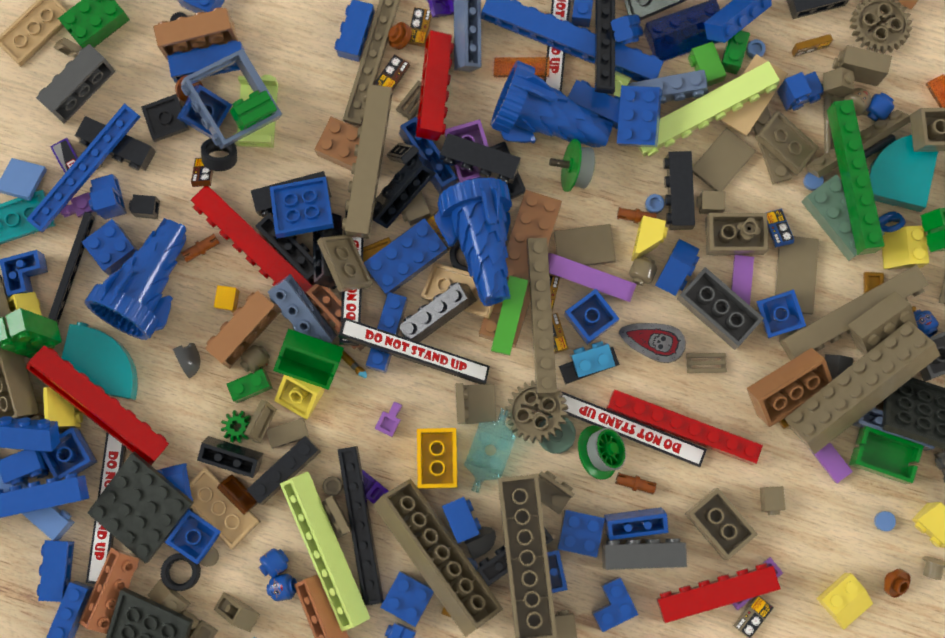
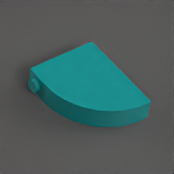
[868,135,938,212]
[61,322,138,400]

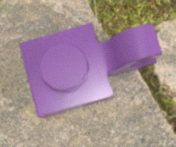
[60,192,95,218]
[374,401,402,437]

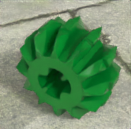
[221,410,251,443]

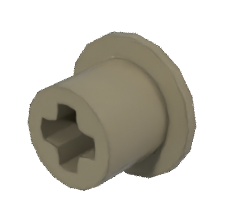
[923,556,945,580]

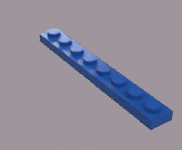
[26,103,141,232]

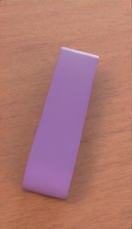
[548,253,637,302]

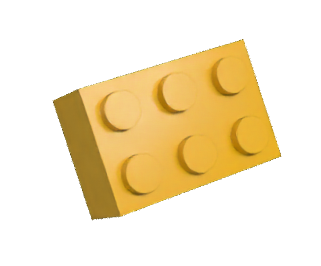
[417,428,458,489]

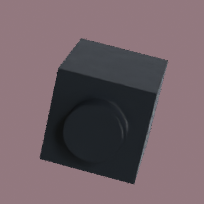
[129,194,160,219]

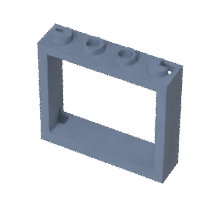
[181,49,282,149]

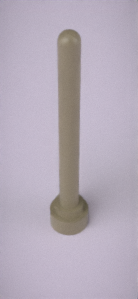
[822,84,833,173]

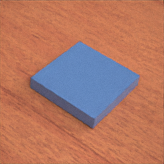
[0,158,47,201]

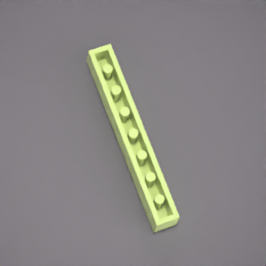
[638,61,780,157]
[280,472,370,631]

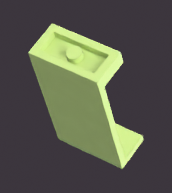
[234,75,278,148]

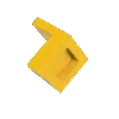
[214,285,240,313]

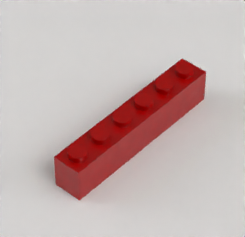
[416,30,454,141]
[656,563,781,623]

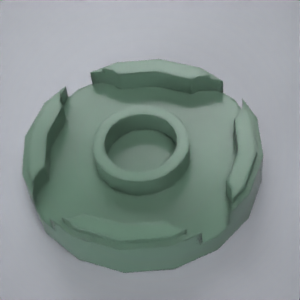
[538,416,576,454]

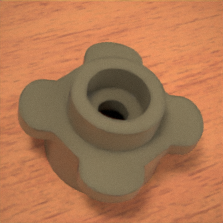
[737,218,761,240]

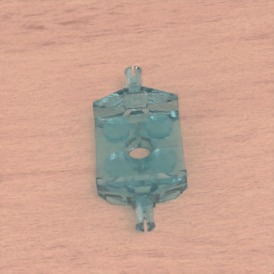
[464,408,516,493]

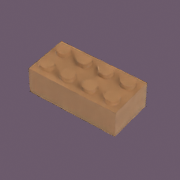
[153,7,238,60]
[205,290,281,369]
[746,348,832,427]

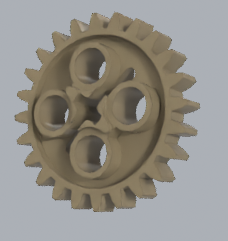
[850,0,912,54]
[505,380,569,443]

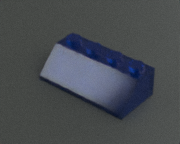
[644,0,720,61]

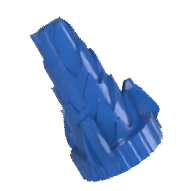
[490,60,613,147]
[434,178,512,306]
[85,218,186,340]

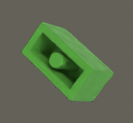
[688,42,726,87]

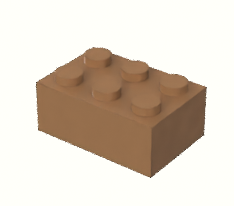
[314,117,360,171]

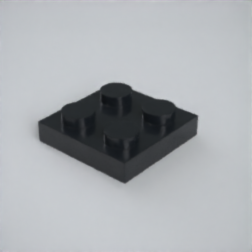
[141,94,190,142]

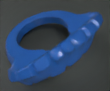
[879,211,906,232]

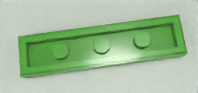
[491,276,528,356]

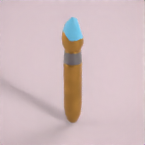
[334,344,367,378]

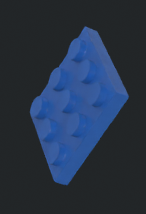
[270,176,334,238]

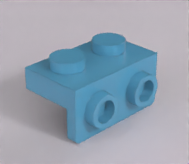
[570,341,615,378]

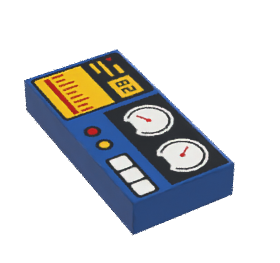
[766,209,794,248]

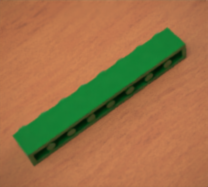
[827,100,885,255]

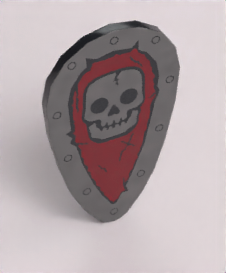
[619,323,686,363]

